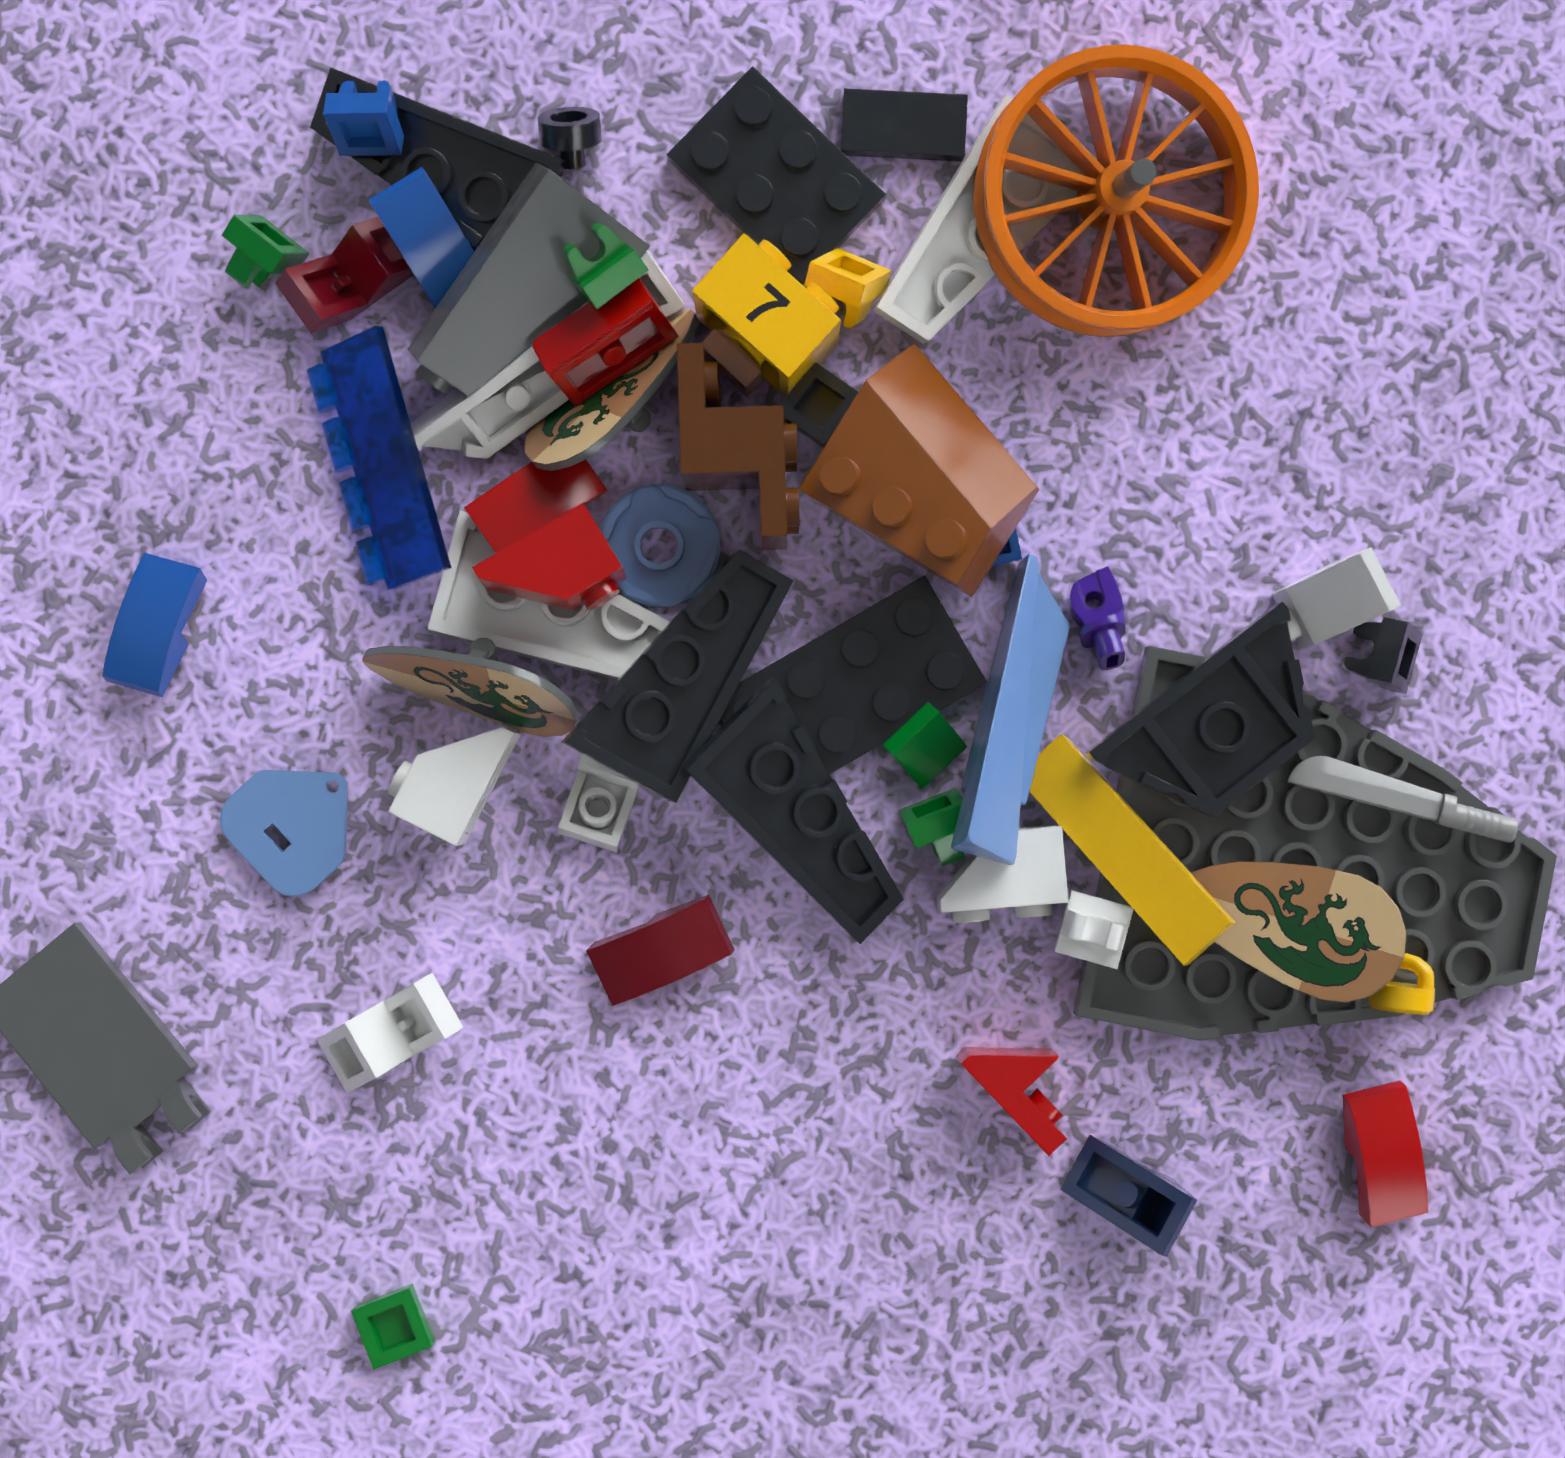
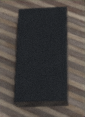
[841,88,968,162]

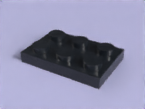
[666,66,886,285]

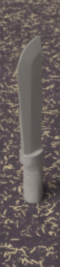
[1288,756,1519,843]

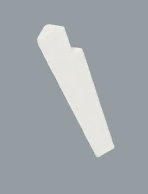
[405,250,685,459]

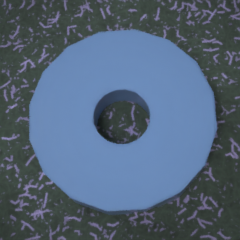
[600,484,721,608]

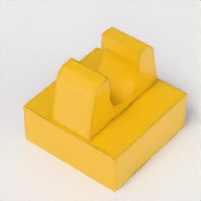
[804,248,892,328]

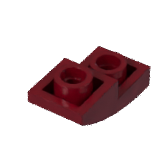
[586,895,735,1006]

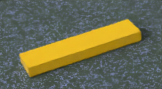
[1029,734,1236,966]

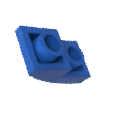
[368,167,474,309]
[102,553,207,697]

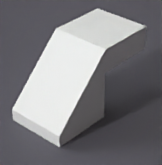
[316,973,464,1093]

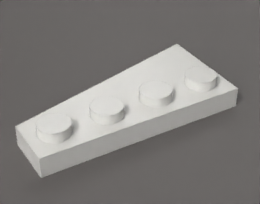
[872,94,1097,344]
[427,510,670,680]

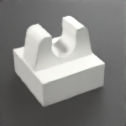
[1054,890,1133,969]

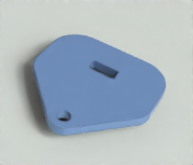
[220,770,348,896]

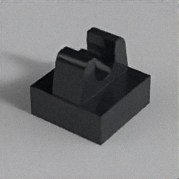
[780,362,858,449]
[1344,617,1423,694]

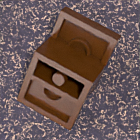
[677,343,800,550]

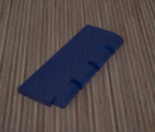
[307,326,452,590]

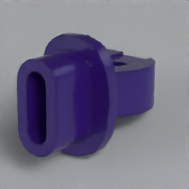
[1070,566,1126,671]

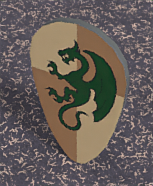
[525,308,699,471]
[362,638,578,737]
[1191,862,1407,1003]

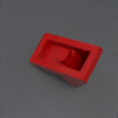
[956,1047,1067,1156]

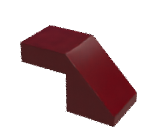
[275,217,414,334]

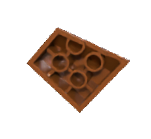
[799,343,1040,597]

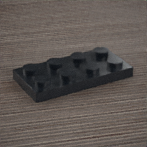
[720,575,987,774]

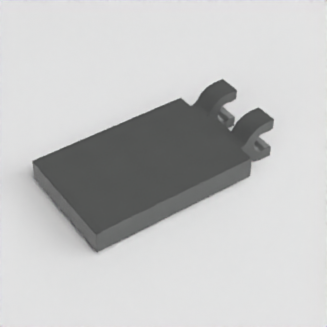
[0,922,212,1175]

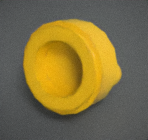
[1367,953,1435,1015]

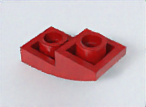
[464,459,608,553]
[1342,1080,1429,1228]

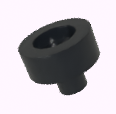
[537,107,602,170]

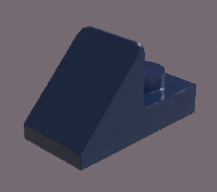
[1060,1135,1197,1257]

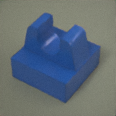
[323,80,404,156]

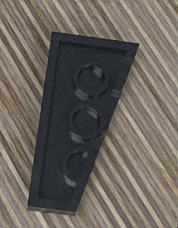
[310,67,566,247]
[561,549,794,803]
[682,677,904,944]

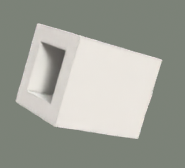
[936,825,1069,923]

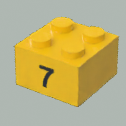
[692,233,841,398]

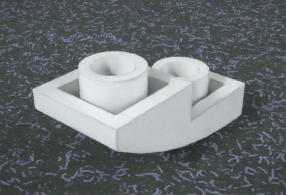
[558,754,639,853]

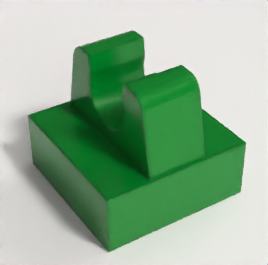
[221,214,310,288]
[562,223,649,309]
[898,788,965,867]

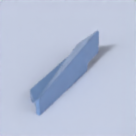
[951,554,1070,865]

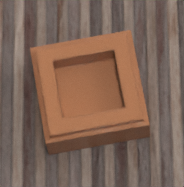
[701,329,762,397]

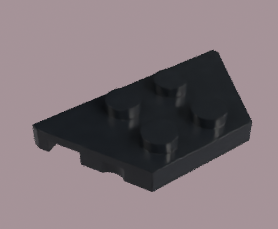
[1085,601,1315,817]

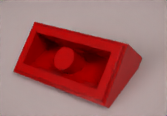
[532,278,679,406]

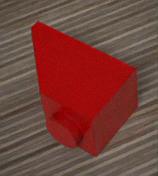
[472,502,626,610]

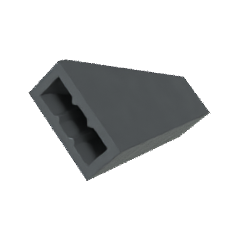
[407,163,650,397]

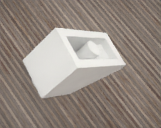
[1272,547,1401,649]
[388,727,521,846]

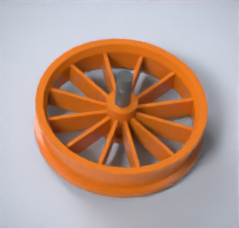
[972,44,1259,337]

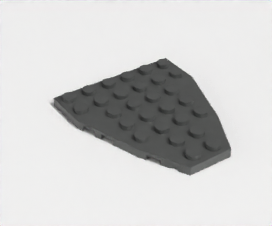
[1073,646,1557,1041]

